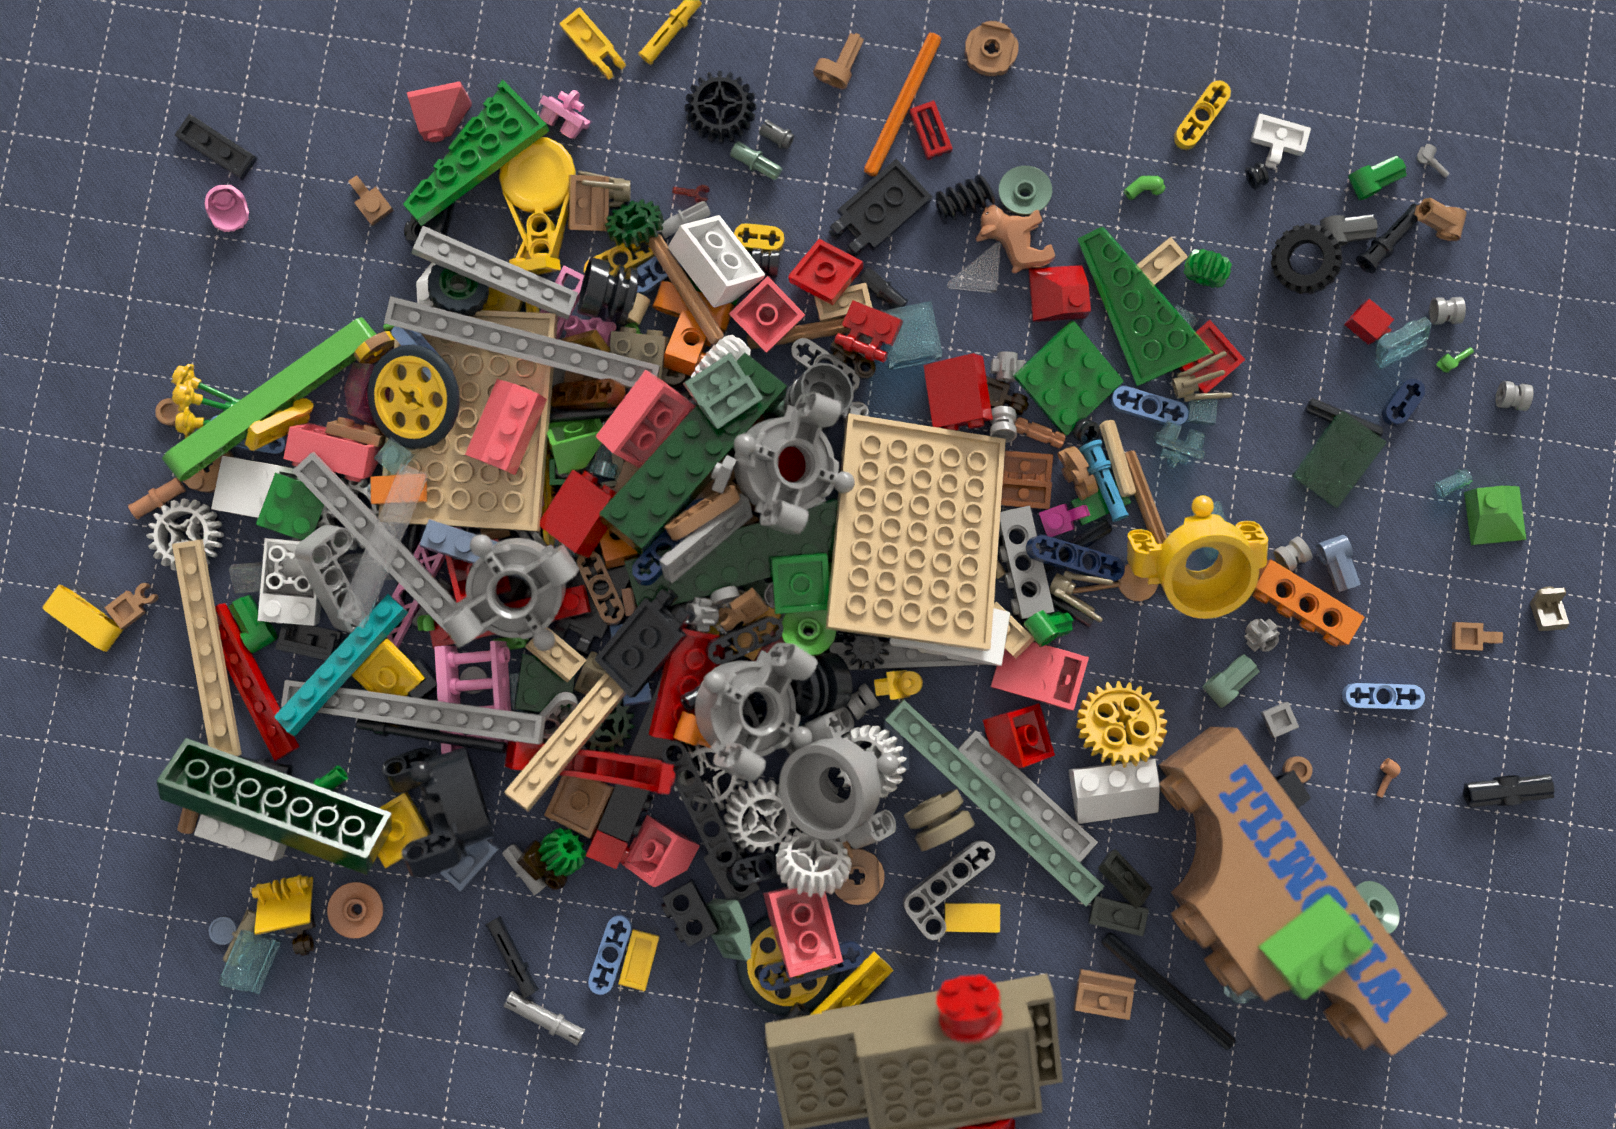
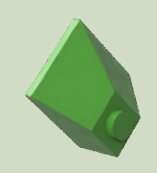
[547,419,603,474]
[1464,486,1526,545]

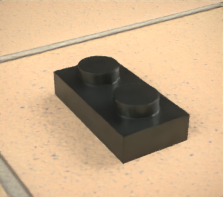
[1098,849,1153,909]
[1088,896,1149,936]

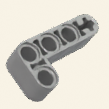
[295,524,367,633]
[903,840,995,940]

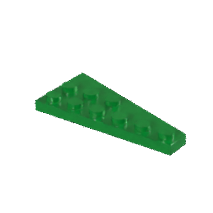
[403,79,550,226]
[1077,227,1213,386]

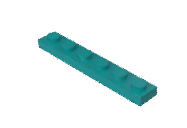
[274,594,409,736]

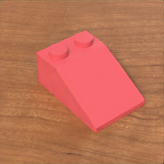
[763,886,843,977]

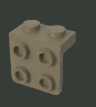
[609,327,670,388]

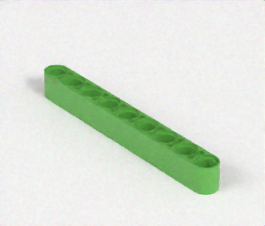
[162,317,376,481]

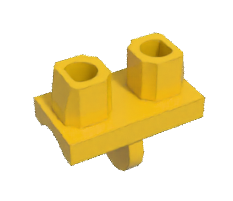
[874,670,923,700]

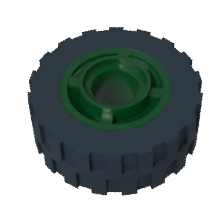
[428,264,489,316]

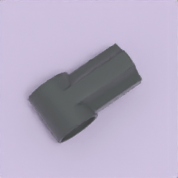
[1320,215,1378,246]

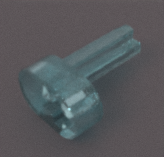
[588,421,618,479]

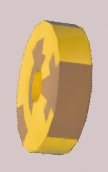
[354,331,395,366]

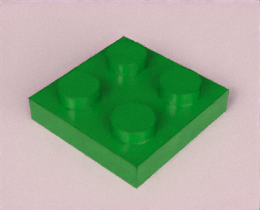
[256,472,324,540]
[771,553,829,614]

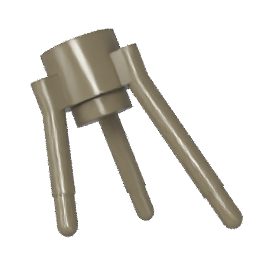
[578,171,631,208]
[1172,351,1233,402]
[1049,570,1113,622]

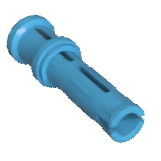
[1079,440,1129,522]

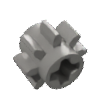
[990,352,1024,382]
[685,597,719,632]
[1244,619,1280,652]

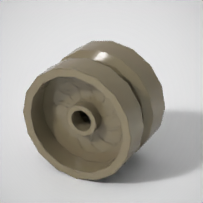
[903,789,975,851]

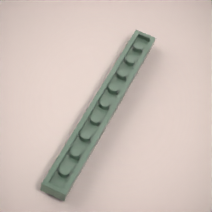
[884,699,1104,906]

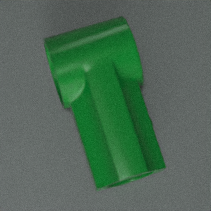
[1348,155,1407,201]
[228,595,278,653]
[1024,610,1073,647]

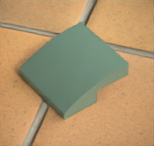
[683,352,763,429]
[706,898,751,961]

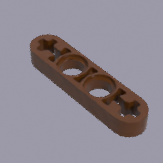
[551,378,625,411]

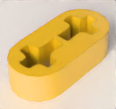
[734,224,784,252]

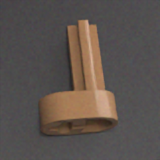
[813,33,864,89]

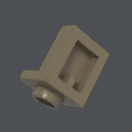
[574,651,606,695]

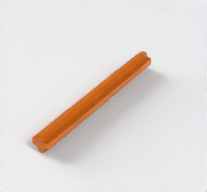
[864,32,941,177]

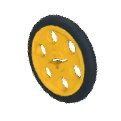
[367,345,460,449]
[736,915,840,1016]

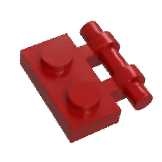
[834,300,903,363]

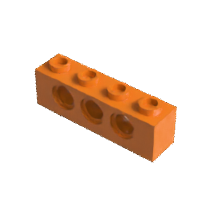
[1252,559,1365,647]

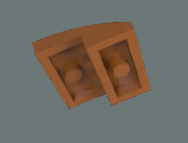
[1001,450,1053,509]

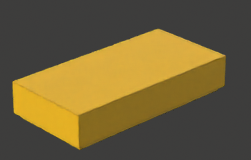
[944,903,1000,933]
[618,929,660,991]

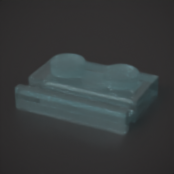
[1374,316,1432,370]
[219,930,281,994]

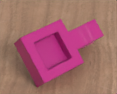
[1039,504,1090,537]

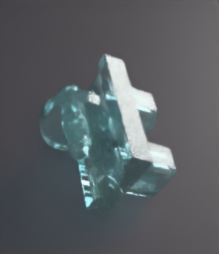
[1153,420,1205,468]

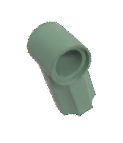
[1202,654,1260,708]

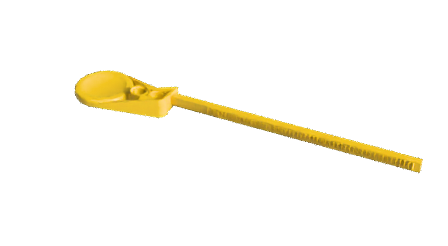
[499,137,576,549]

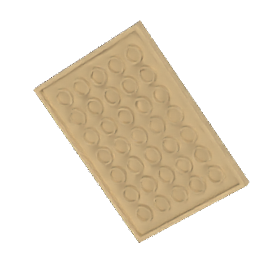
[378,310,558,532]
[826,413,1006,651]

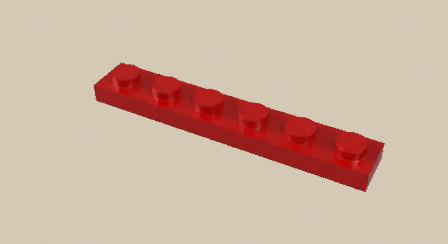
[430,585,591,649]
[215,603,299,761]

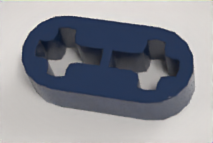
[1382,379,1425,426]

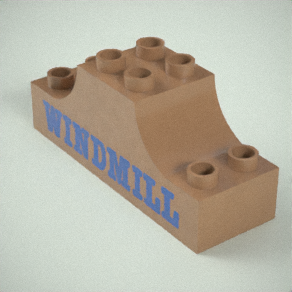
[1158,727,1447,1056]

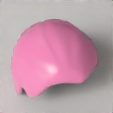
[205,185,249,232]

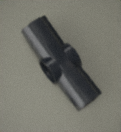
[1463,774,1555,807]

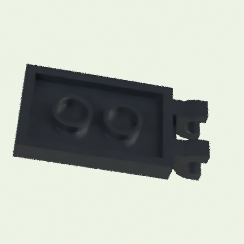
[829,159,932,258]
[553,547,630,654]
[594,589,698,697]

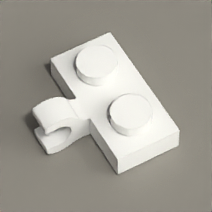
[1250,114,1311,169]

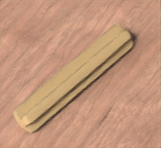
[1100,420,1136,497]

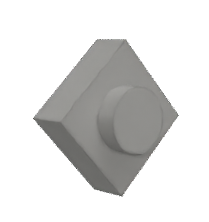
[711,455,737,494]
[1260,702,1299,738]

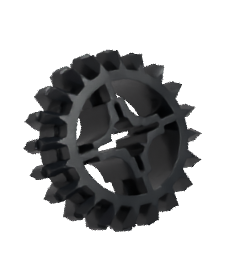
[685,70,756,144]

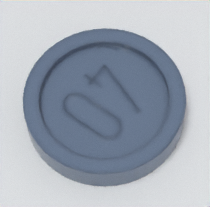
[209,916,238,945]

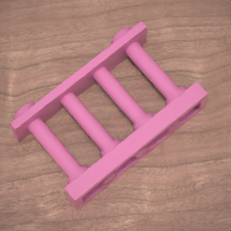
[434,641,511,754]

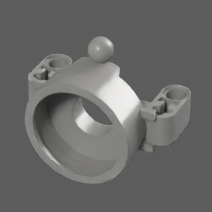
[734,392,855,534]
[442,535,579,651]
[695,643,817,781]
[779,707,899,849]

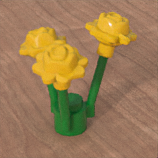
[171,364,241,438]

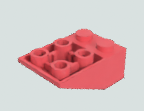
[991,642,1089,710]

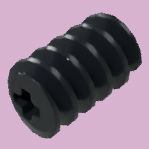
[935,174,995,225]

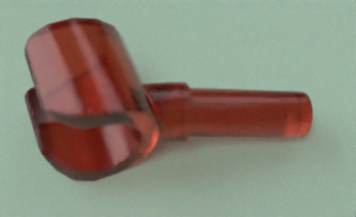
[672,185,710,203]

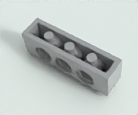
[998,506,1054,620]

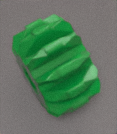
[1183,249,1232,288]
[538,828,586,876]

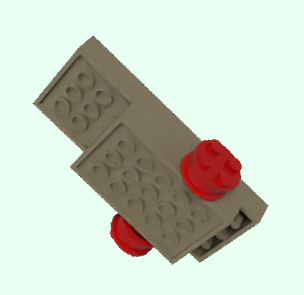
[765,974,1063,1129]

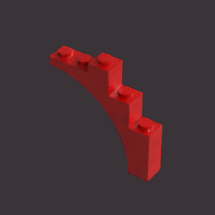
[504,740,675,794]

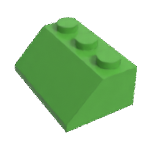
[1258,894,1374,1000]

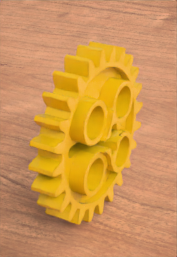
[1076,681,1167,768]

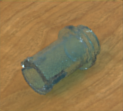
[1434,469,1473,498]

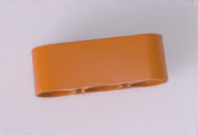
[653,281,734,332]

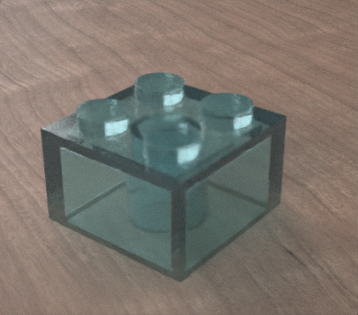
[882,301,942,370]

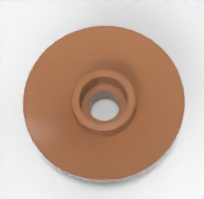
[327,882,383,938]

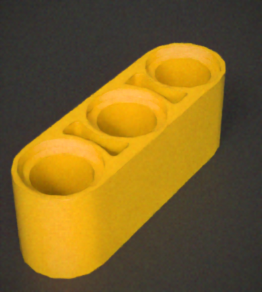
[42,585,124,652]

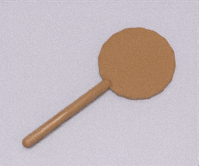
[1073,564,1158,601]

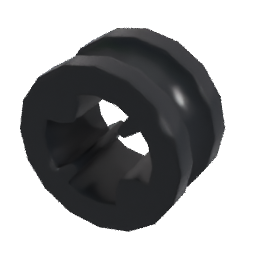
[1245,162,1269,190]
[1073,418,1100,444]

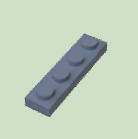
[420,519,526,581]

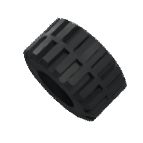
[1271,223,1343,294]

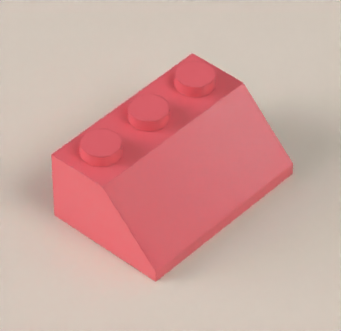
[596,370,696,468]
[465,379,547,475]
[283,423,385,482]

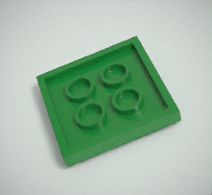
[1013,321,1124,436]

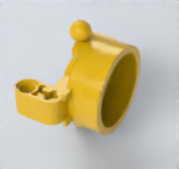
[1127,495,1268,619]

